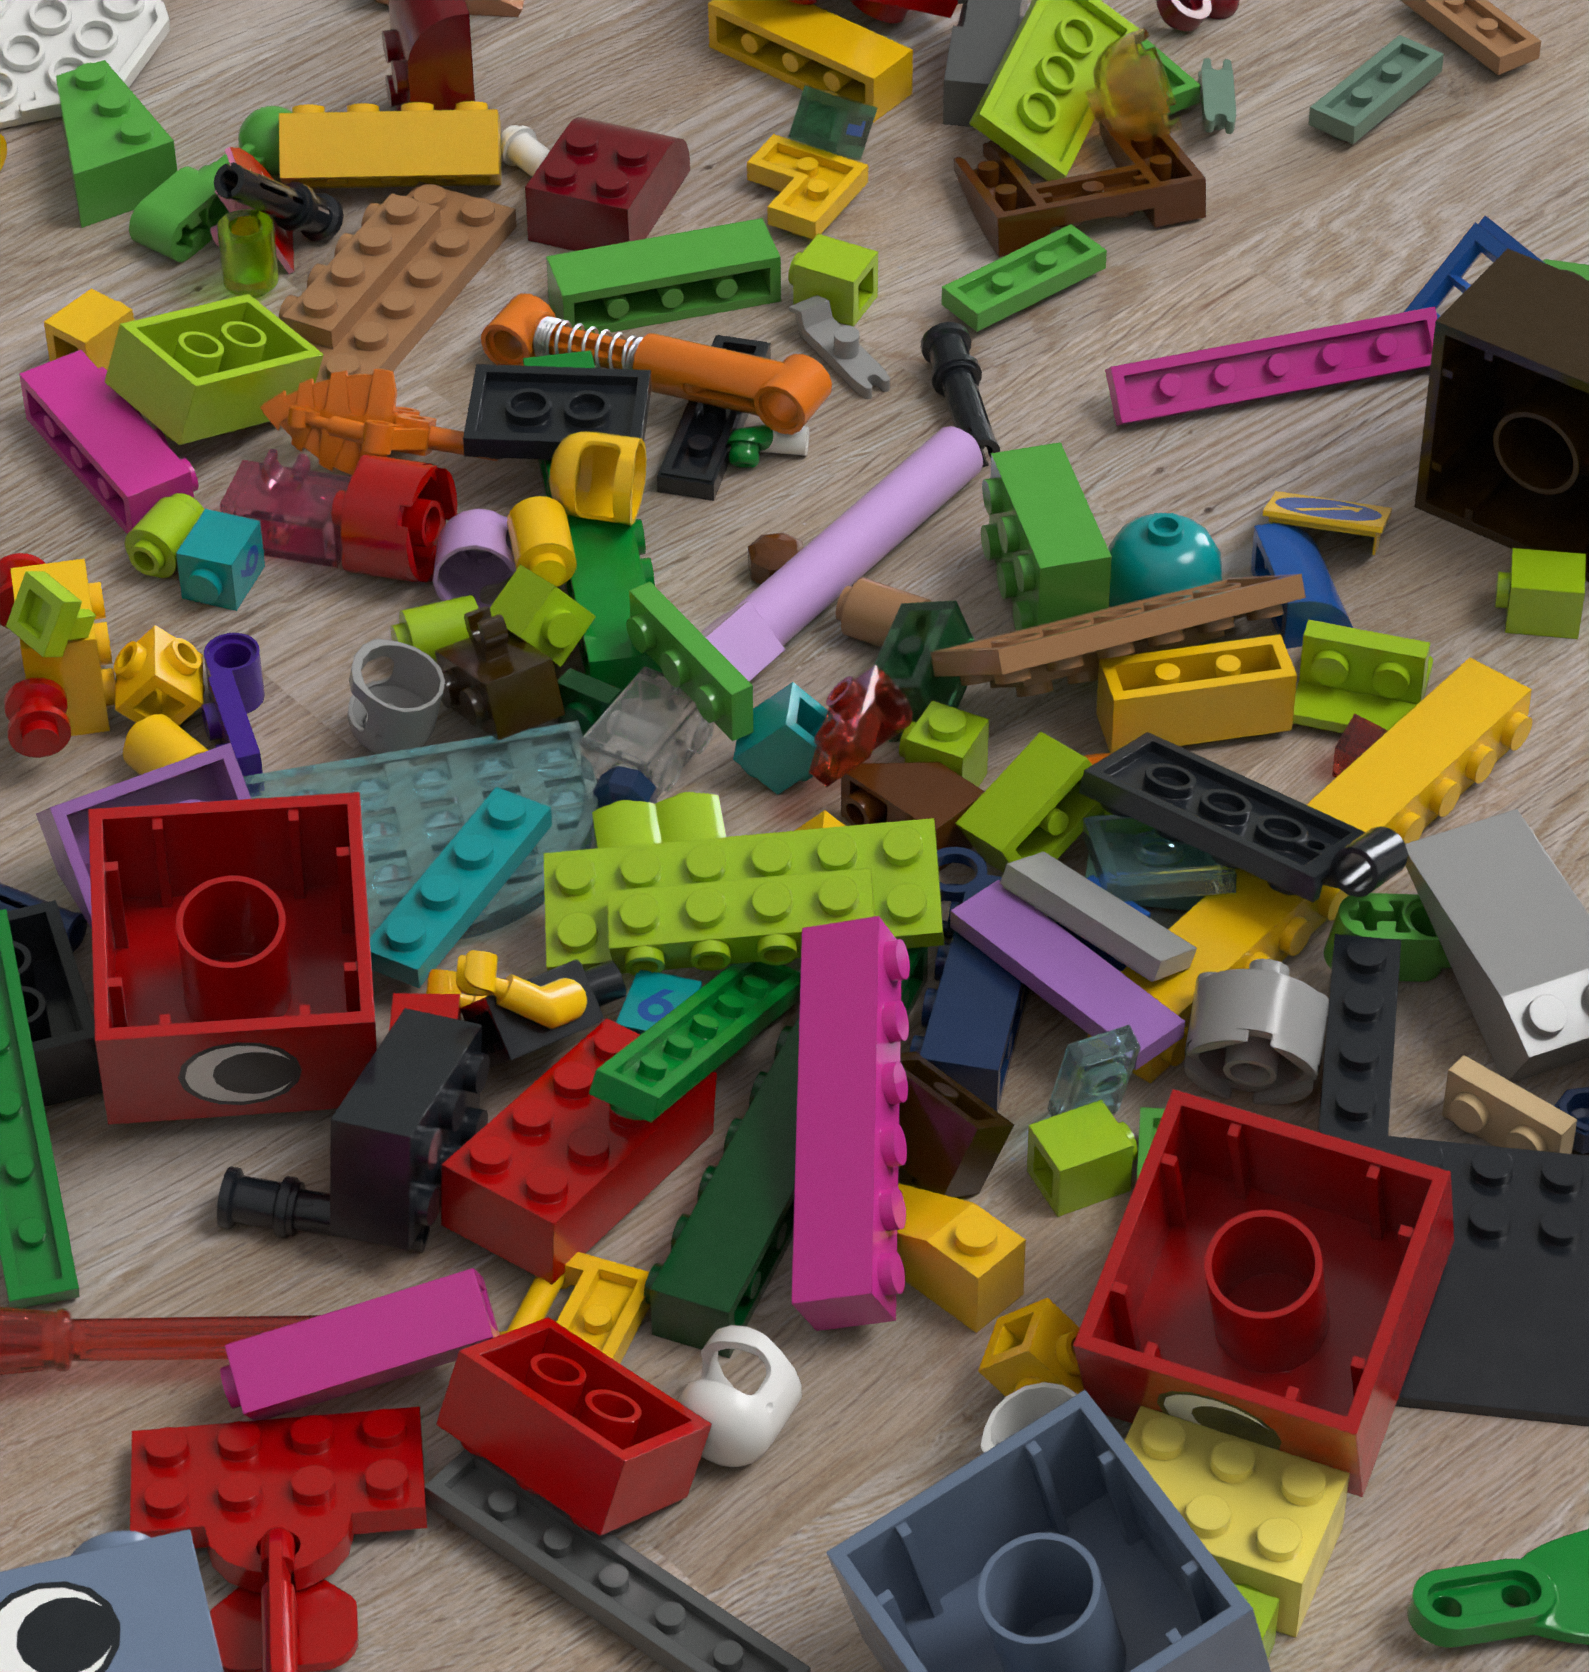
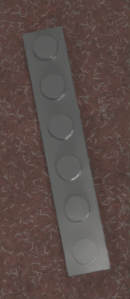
[424,1449,811,1672]

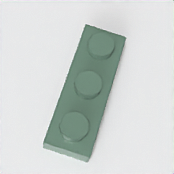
[1308,35,1444,144]

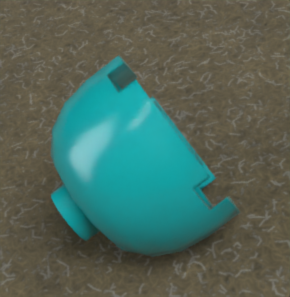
[1108,513,1222,607]

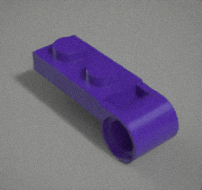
[201,633,266,799]

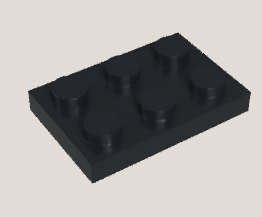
[463,364,652,461]

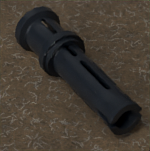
[214,162,344,243]
[920,322,1000,467]
[217,1166,431,1253]

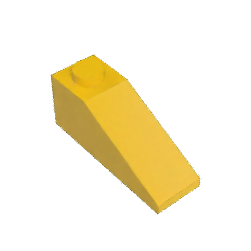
[897,1183,1026,1333]

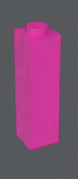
[220,1268,500,1420]

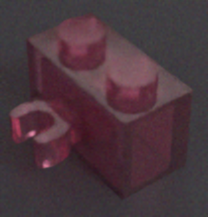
[219,448,352,568]

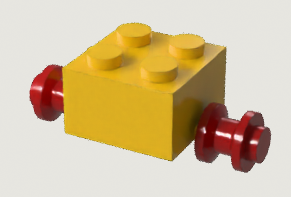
[0,553,116,758]

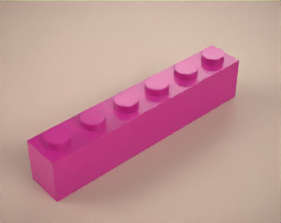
[791,916,910,1331]

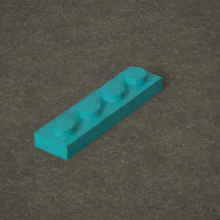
[370,787,552,988]

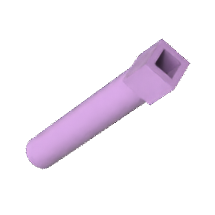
[701,426,983,681]

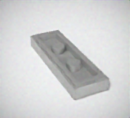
[1000,852,1197,982]

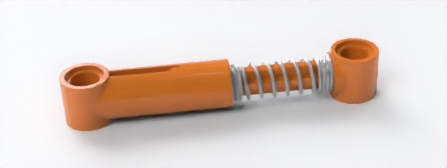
[481,293,832,434]

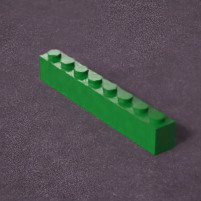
[523,350,664,704]

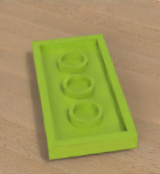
[969,0,1139,181]

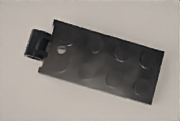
[1079,732,1408,903]

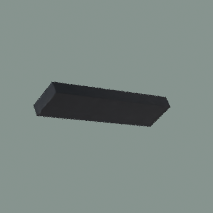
[657,335,771,501]

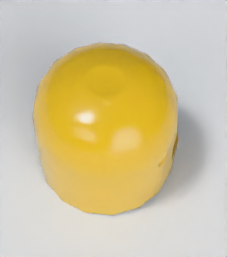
[549,432,646,525]

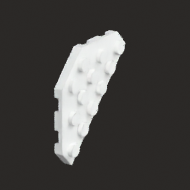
[0,0,170,129]

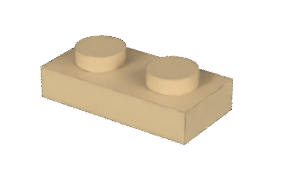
[1442,1055,1577,1154]

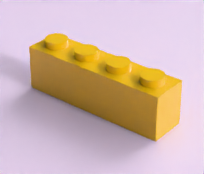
[708,0,913,123]
[279,101,502,189]

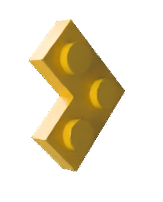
[747,134,868,239]

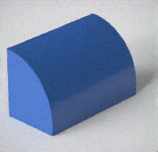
[1251,523,1353,649]

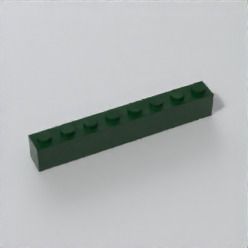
[643,947,928,1359]

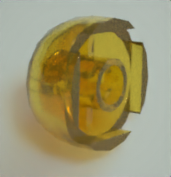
[1086,28,1182,140]

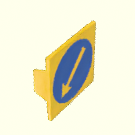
[1262,491,1392,555]

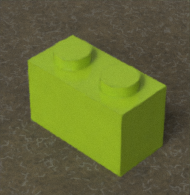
[955,731,1103,873]

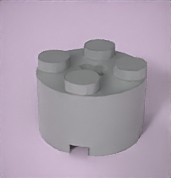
[1184,959,1329,1105]

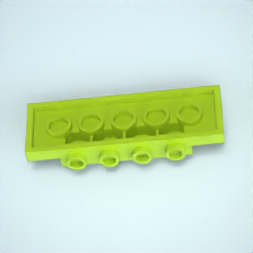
[543,818,944,976]

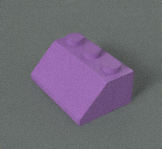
[36,743,251,928]

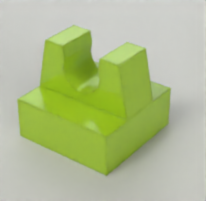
[6,571,96,657]

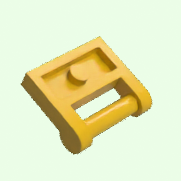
[499,1252,650,1363]

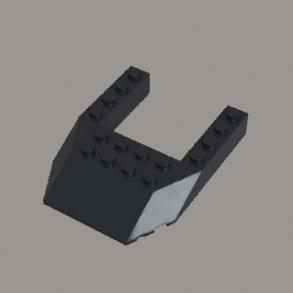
[1317,934,1589,1427]

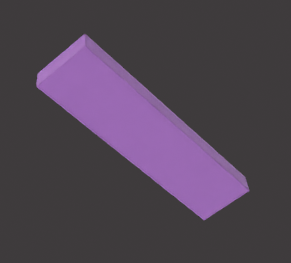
[950,880,1185,1070]

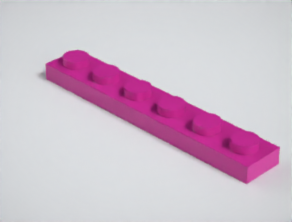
[1105,307,1437,426]

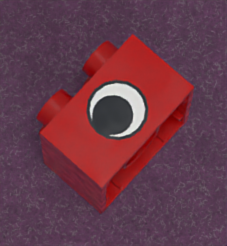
[88,792,377,1125]
[1073,1089,1454,1498]

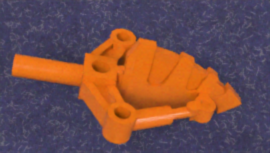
[260,368,499,476]

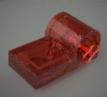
[809,665,912,788]

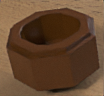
[748,533,804,584]

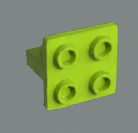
[1293,619,1433,740]

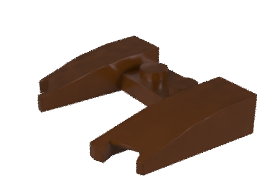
[954,119,1206,257]

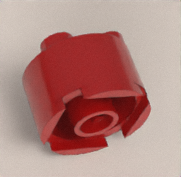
[331,454,458,583]

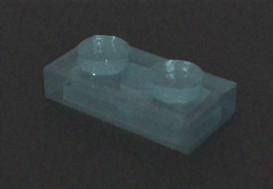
[1047,1024,1141,1117]

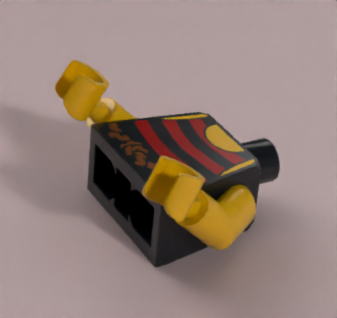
[426,950,626,1068]

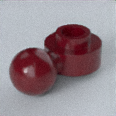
[1156,0,1240,32]

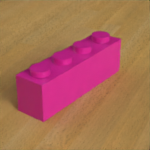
[19,350,199,534]

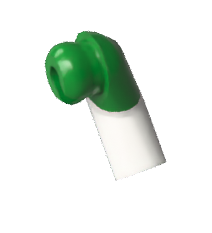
[727,424,809,468]

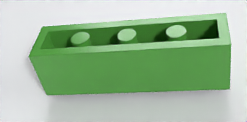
[546,218,781,334]

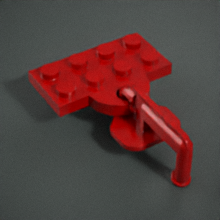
[130,1406,427,1672]

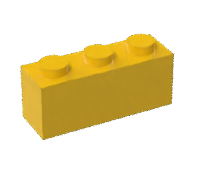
[1096,634,1297,753]

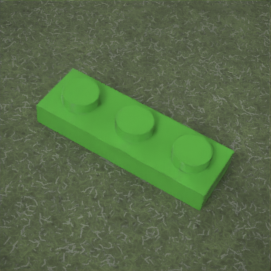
[941,224,1107,332]
[626,582,753,742]

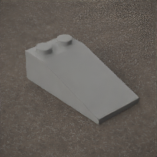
[1405,809,1589,1083]

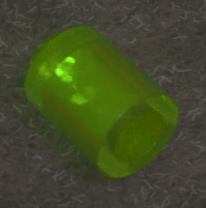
[217,209,279,299]

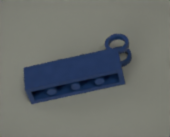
[910,847,1046,1112]

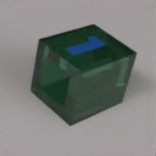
[788,86,878,159]

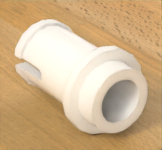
[501,125,550,177]

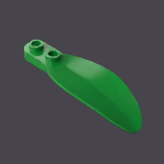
[1407,1529,1589,1648]

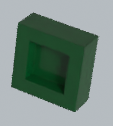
[557,668,624,749]

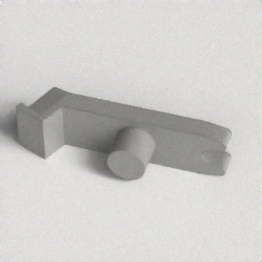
[789,295,890,399]

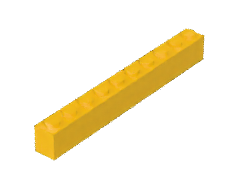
[1087,657,1532,1084]

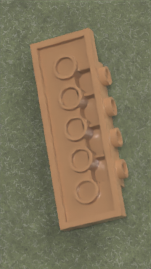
[279,181,517,383]
[930,574,1306,697]

